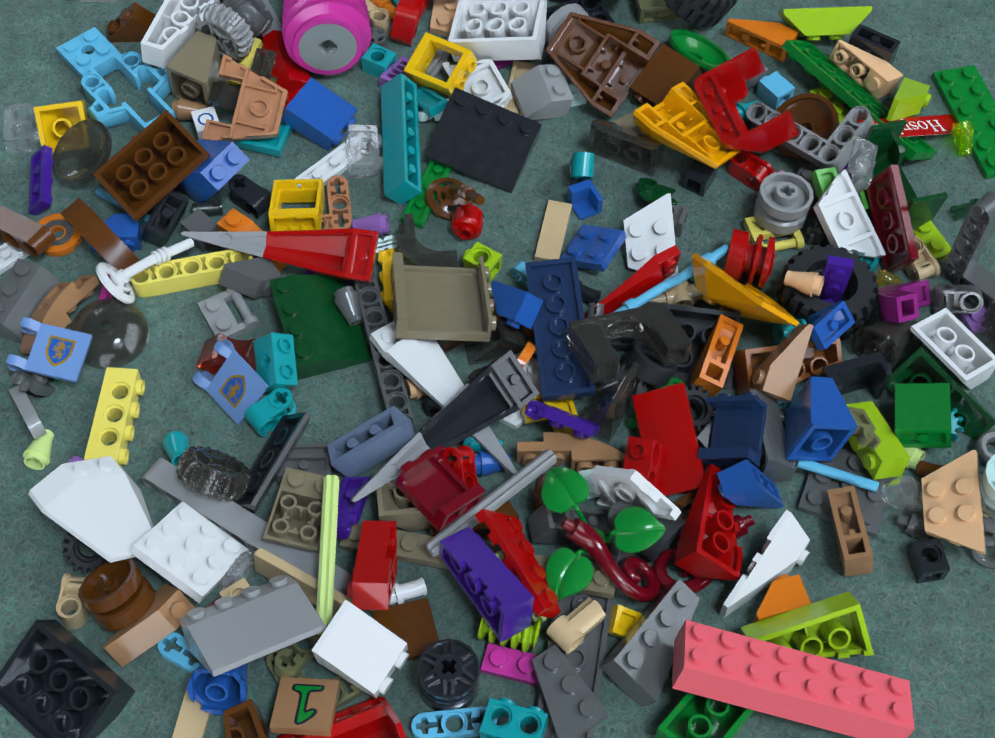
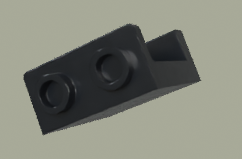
[819,351,892,400]

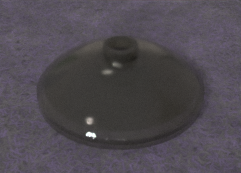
[52,119,112,187]
[70,298,149,369]

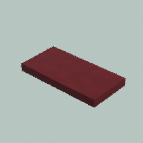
[865,165,919,275]

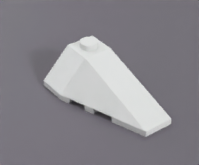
[719,510,810,618]

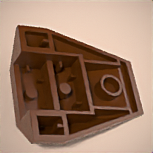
[546,12,661,119]

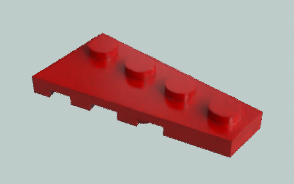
[475,509,561,618]

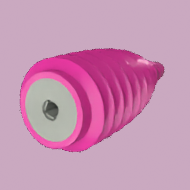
[282,0,372,75]

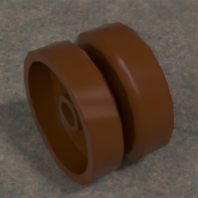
[78,558,156,631]

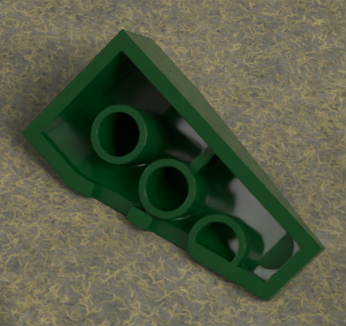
[886,343,995,440]

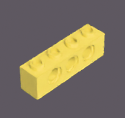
[84,367,145,467]

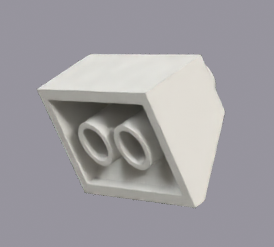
[910,308,995,389]

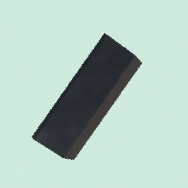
[232,412,310,515]

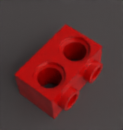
[623,436,663,488]

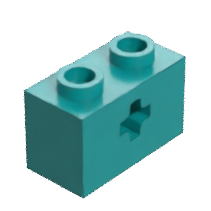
[253,332,298,393]

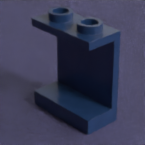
[698,392,767,467]

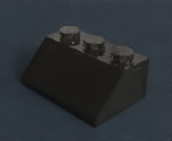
[588,119,666,177]

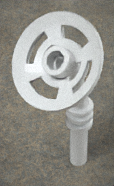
[96,238,194,304]

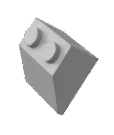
[510,64,574,120]

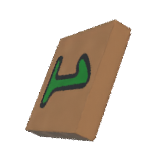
[270,677,340,737]

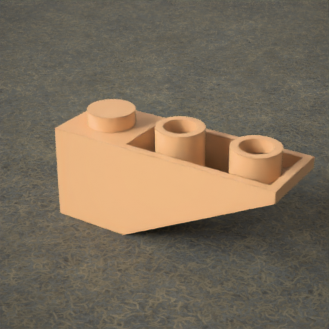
[828,40,903,99]

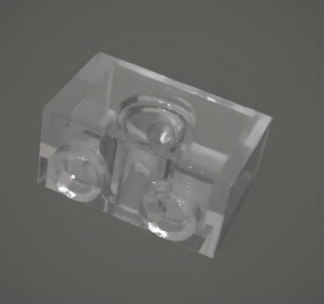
[345,125,383,179]

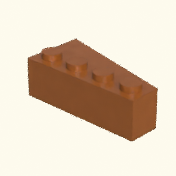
[733,338,843,396]

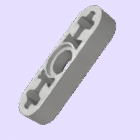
[8,384,47,440]

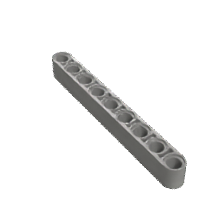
[141,458,352,595]

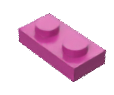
[481,643,538,687]

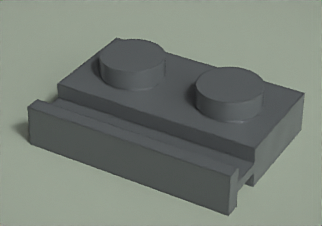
[277,443,332,482]

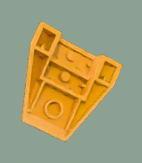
[633,81,740,169]
[692,252,800,327]

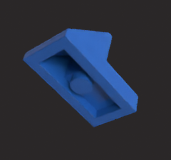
[808,300,855,351]

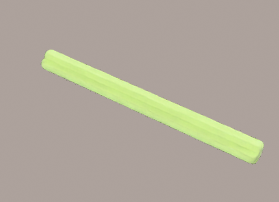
[316,475,339,636]

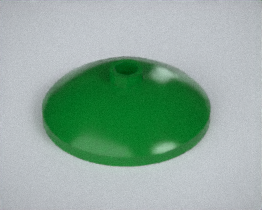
[669,29,730,73]

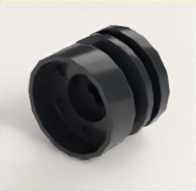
[417,639,480,711]

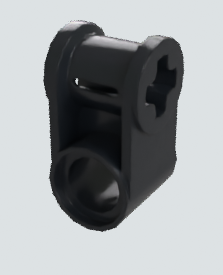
[228,174,272,219]

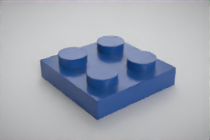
[561,225,627,272]

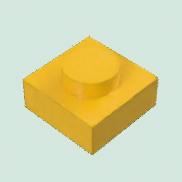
[608,604,642,639]

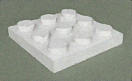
[130,501,249,603]

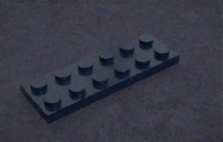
[525,257,596,402]

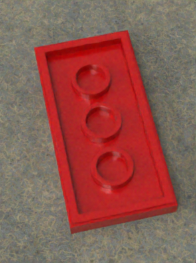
[632,382,705,497]

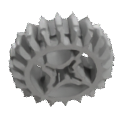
[194,2,255,61]

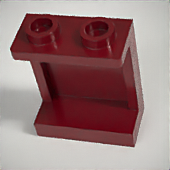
[395,445,486,532]

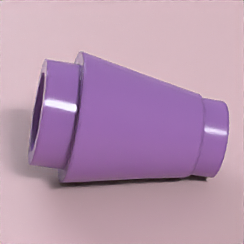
[352,212,390,237]

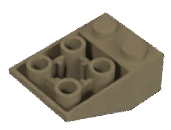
[263,467,340,552]

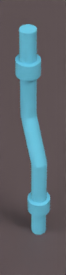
[607,244,729,324]

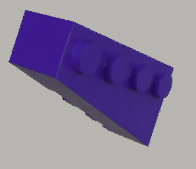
[439,526,534,642]

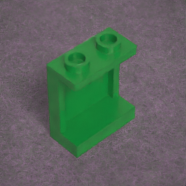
[895,383,951,448]

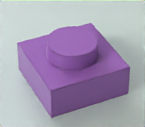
[958,306,995,334]

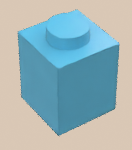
[756,71,795,111]

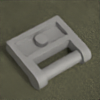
[197,288,260,342]

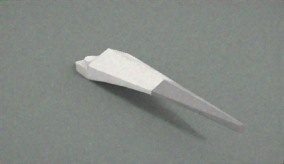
[369,321,517,476]

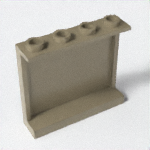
[390,252,496,342]

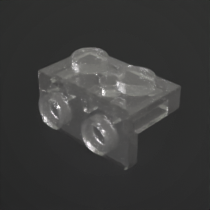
[847,137,878,195]

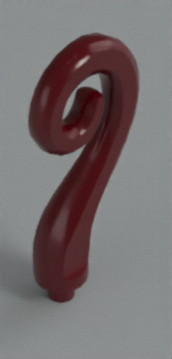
[653,515,755,594]
[560,517,660,602]

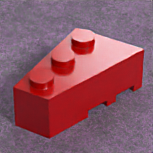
[347,520,398,610]

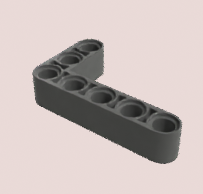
[941,191,995,315]

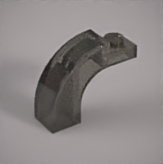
[207,48,278,111]
[395,213,458,267]

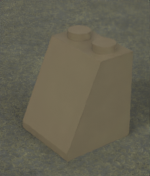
[166,31,221,108]

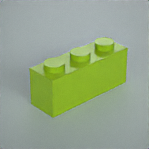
[846,401,910,480]

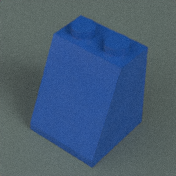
[179,139,250,203]
[785,377,858,462]

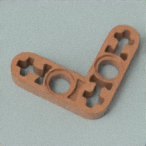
[322,175,353,230]

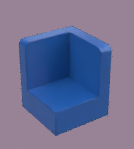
[567,179,603,220]

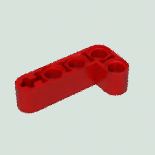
[390,0,431,46]

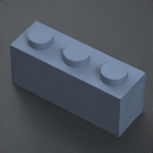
[327,405,415,477]

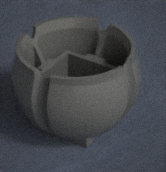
[223,0,273,38]

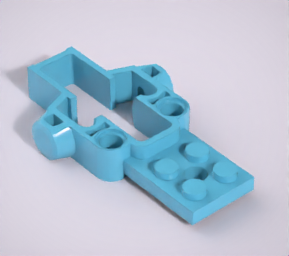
[56,27,176,133]

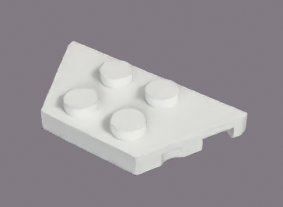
[442,59,513,108]
[813,169,886,258]
[624,193,678,281]
[590,465,681,521]

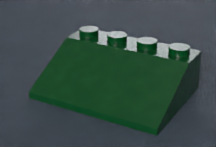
[269,274,372,380]

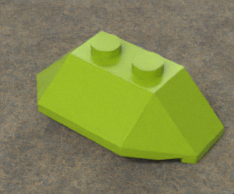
[778,6,872,41]

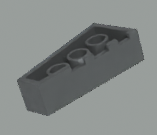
[600,579,700,707]

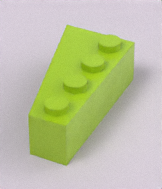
[741,591,874,659]

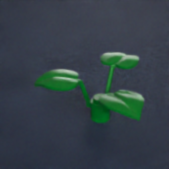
[542,467,666,601]

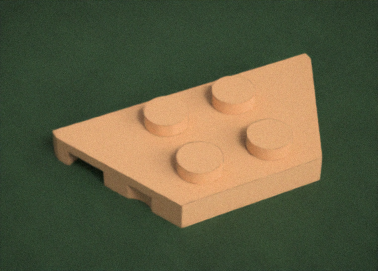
[921,450,986,555]

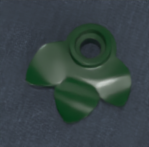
[635,178,677,205]

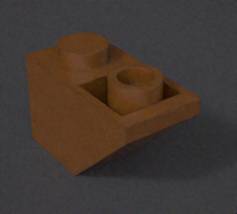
[106,2,156,43]

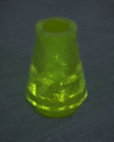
[950,121,974,157]

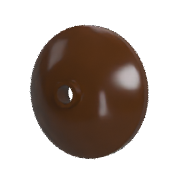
[775,93,839,159]

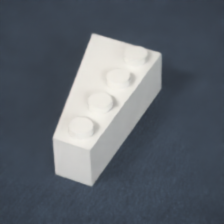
[140,0,220,69]

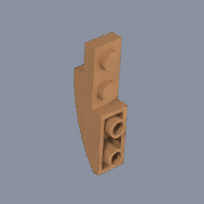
[19,275,100,354]
[516,432,625,473]

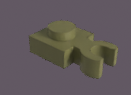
[847,406,881,450]

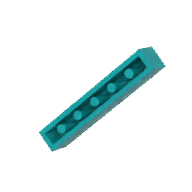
[381,73,422,204]

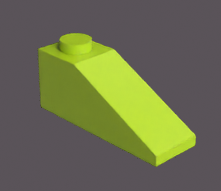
[886,77,932,121]

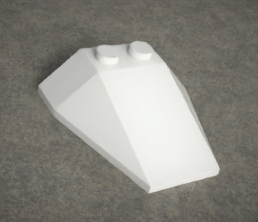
[28,456,154,563]

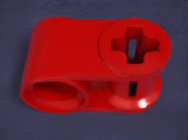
[727,150,774,191]
[442,445,478,488]

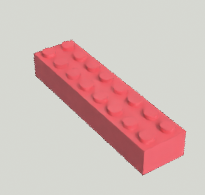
[672,620,915,738]

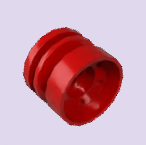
[724,229,776,288]

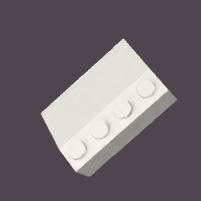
[448,0,547,62]

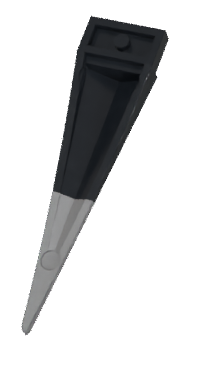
[350,350,540,502]

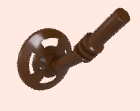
[426,178,485,220]

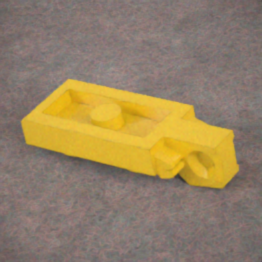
[378,248,395,313]

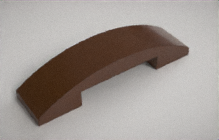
[60,198,140,270]

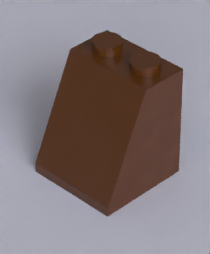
[630,44,702,107]

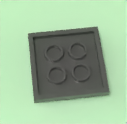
[797,448,895,539]

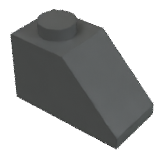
[218,257,282,298]

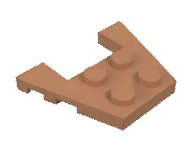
[202,54,288,141]

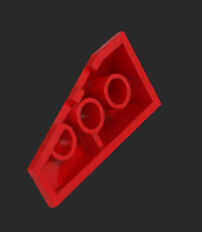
[674,463,743,580]

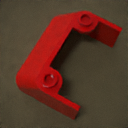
[694,46,799,153]
[276,696,406,738]

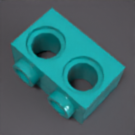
[479,698,548,738]

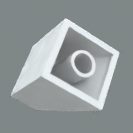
[312,600,409,699]

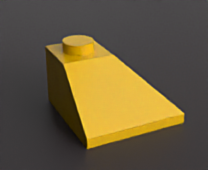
[33,100,91,153]

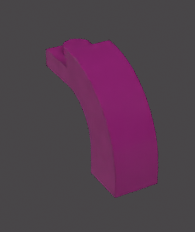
[877,279,931,323]

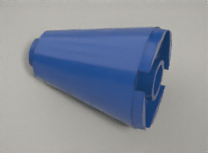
[187,663,248,715]

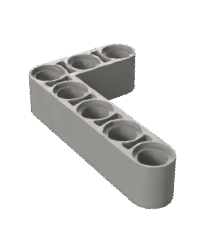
[746,102,875,173]

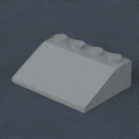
[179,575,326,677]

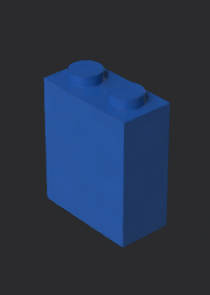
[282,78,357,151]

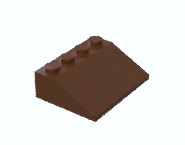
[93,110,211,222]

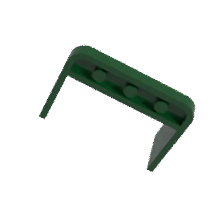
[849,119,948,230]

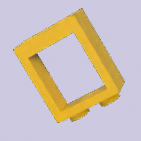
[403,32,477,97]
[268,179,325,231]

